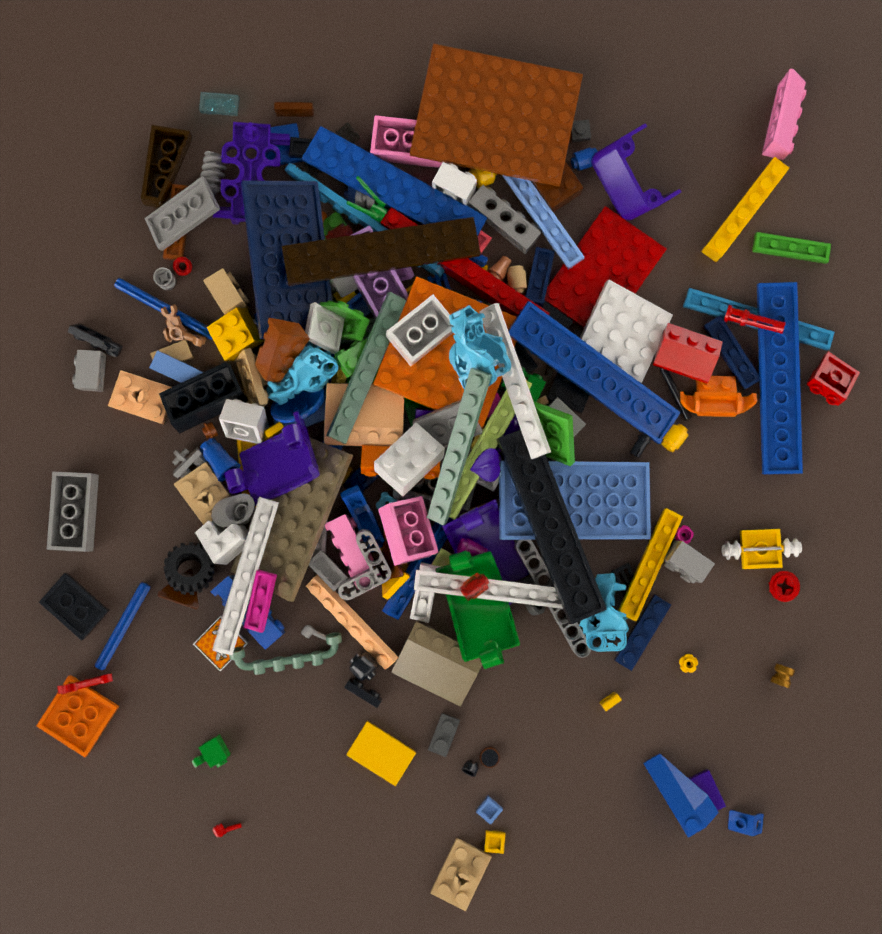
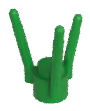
[346,176,388,223]

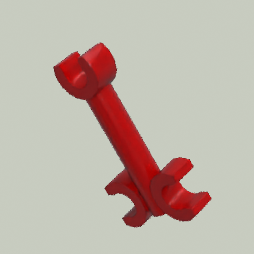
[57,673,113,694]

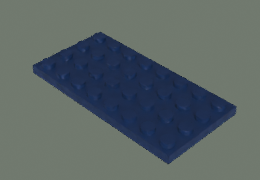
[241,181,332,339]

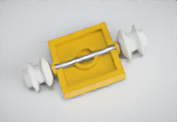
[722,529,802,569]

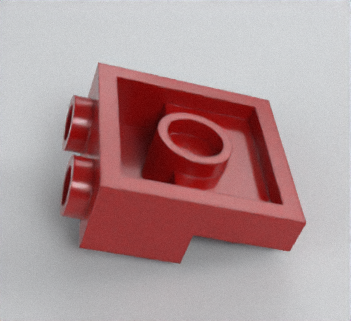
[806,351,860,406]

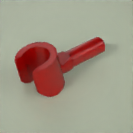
[213,823,242,837]

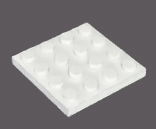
[580,280,673,383]

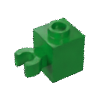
[191,734,231,768]

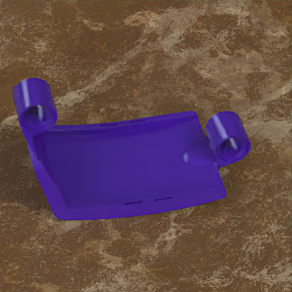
[224,411,320,506]
[442,500,529,605]

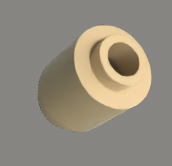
[507,265,527,294]

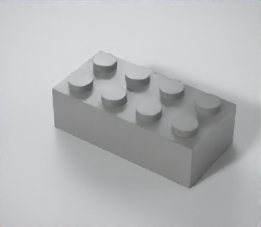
[47,472,99,552]

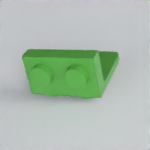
[320,300,370,341]
[328,339,367,379]

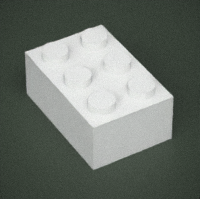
[386,294,453,366]
[374,423,445,496]

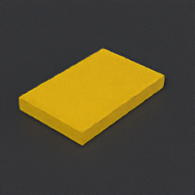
[346,720,416,786]

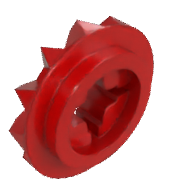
[768,571,800,602]

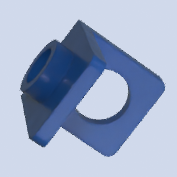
[728,810,764,836]

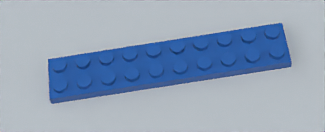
[302,126,487,237]
[757,282,803,474]
[508,301,681,444]

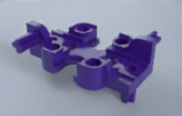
[213,122,290,224]

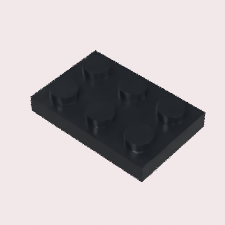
[39,573,110,641]

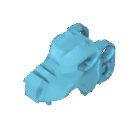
[449,305,511,389]
[266,341,338,405]
[579,573,629,652]

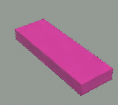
[244,570,277,633]

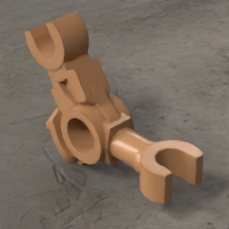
[161,304,207,347]

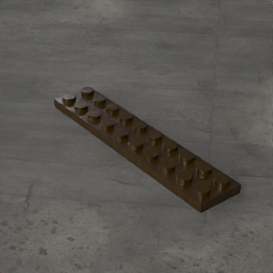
[282,217,481,286]

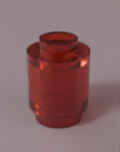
[325,223,354,239]
[459,572,490,601]

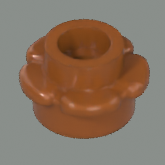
[201,422,218,439]

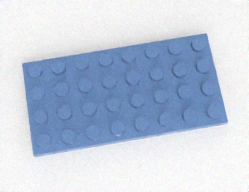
[499,461,651,540]

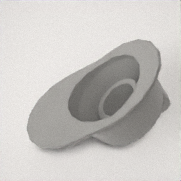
[211,493,256,527]

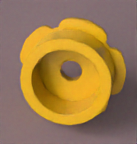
[679,654,698,673]

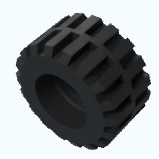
[163,542,215,595]

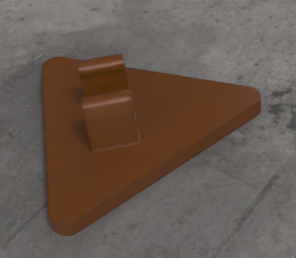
[381,541,404,579]
[157,569,199,609]

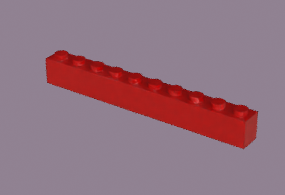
[380,207,549,317]

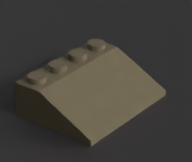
[391,620,482,707]

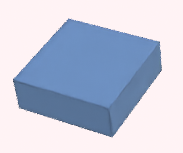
[476,796,503,825]

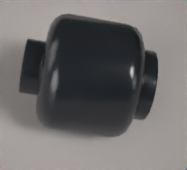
[349,652,378,681]

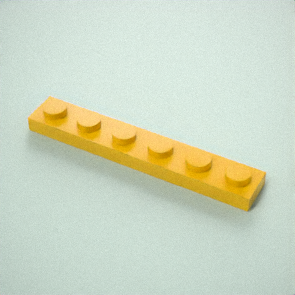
[618,508,683,621]

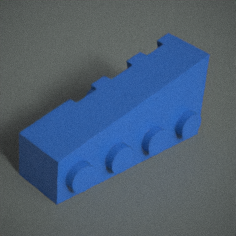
[210,575,286,650]

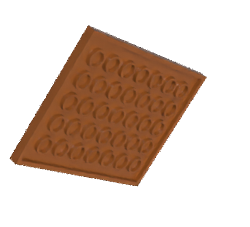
[410,44,583,187]

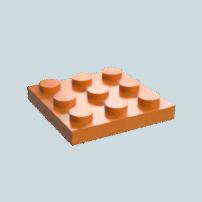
[36,675,119,757]

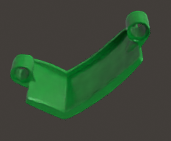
[435,550,520,669]

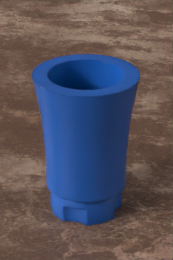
[200,438,241,482]

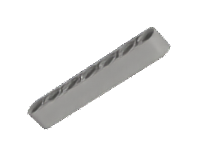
[515,540,591,658]

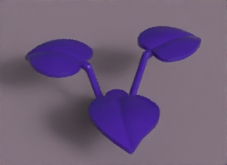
[470,414,521,482]

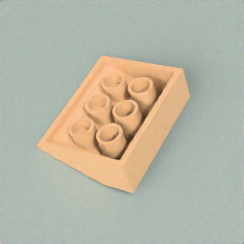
[324,383,405,446]

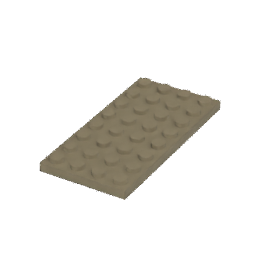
[230,437,353,602]

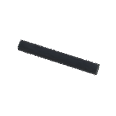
[660,368,692,421]

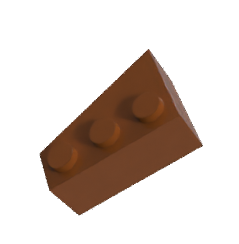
[255,318,310,383]

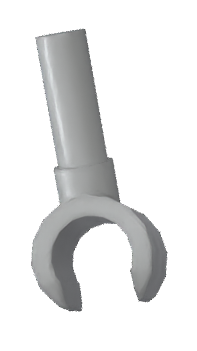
[301,625,326,640]

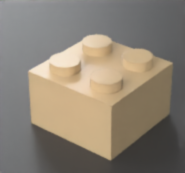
[203,268,250,314]

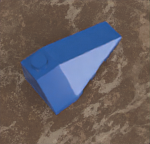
[643,753,719,838]

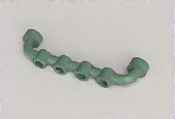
[229,632,342,675]

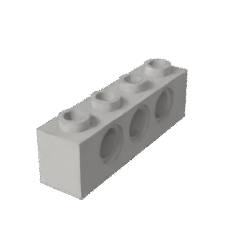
[468,185,541,254]

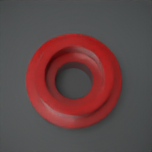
[173,257,192,276]

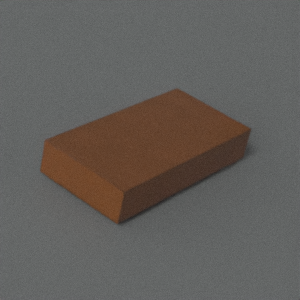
[274,102,314,117]

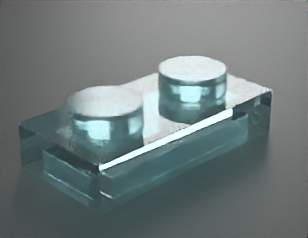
[199,92,240,116]

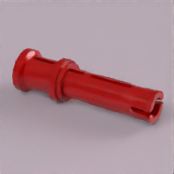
[724,305,786,334]

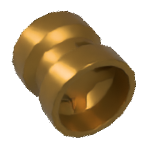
[770,663,795,688]

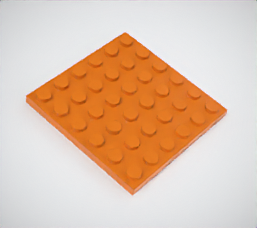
[373,276,516,428]

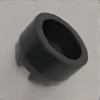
[462,760,479,777]

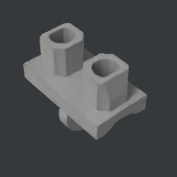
[172,447,207,479]

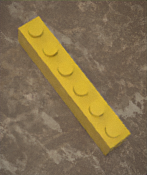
[701,157,790,262]

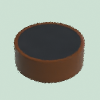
[480,747,500,768]

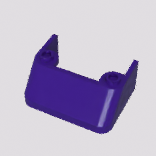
[591,123,681,221]

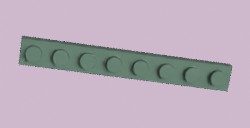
[326,292,407,444]
[427,368,492,525]

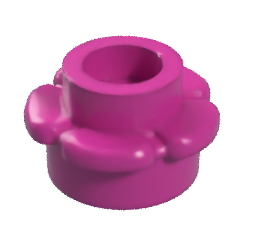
[675,525,694,544]

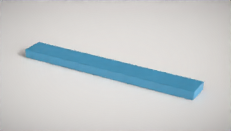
[683,288,835,351]

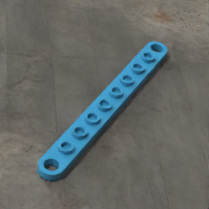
[285,163,445,278]

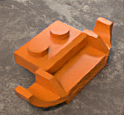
[680,376,757,417]

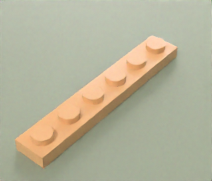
[306,574,399,670]

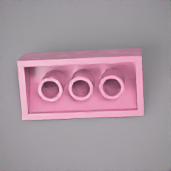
[762,69,807,160]

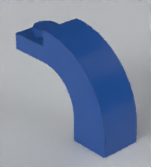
[340,485,386,553]

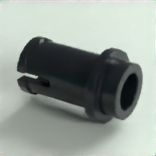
[629,433,651,458]

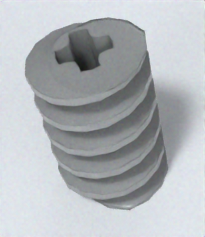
[200,151,227,195]

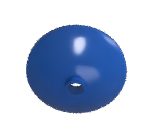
[270,389,326,423]

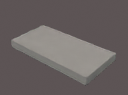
[145,176,220,251]

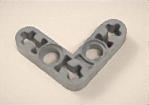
[338,529,391,600]

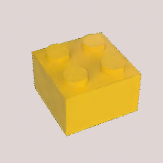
[206,307,264,361]

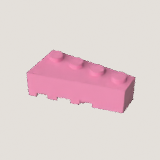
[325,514,381,590]

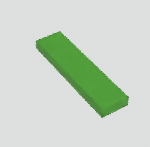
[752,232,831,264]

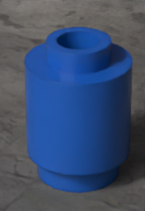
[570,147,597,171]

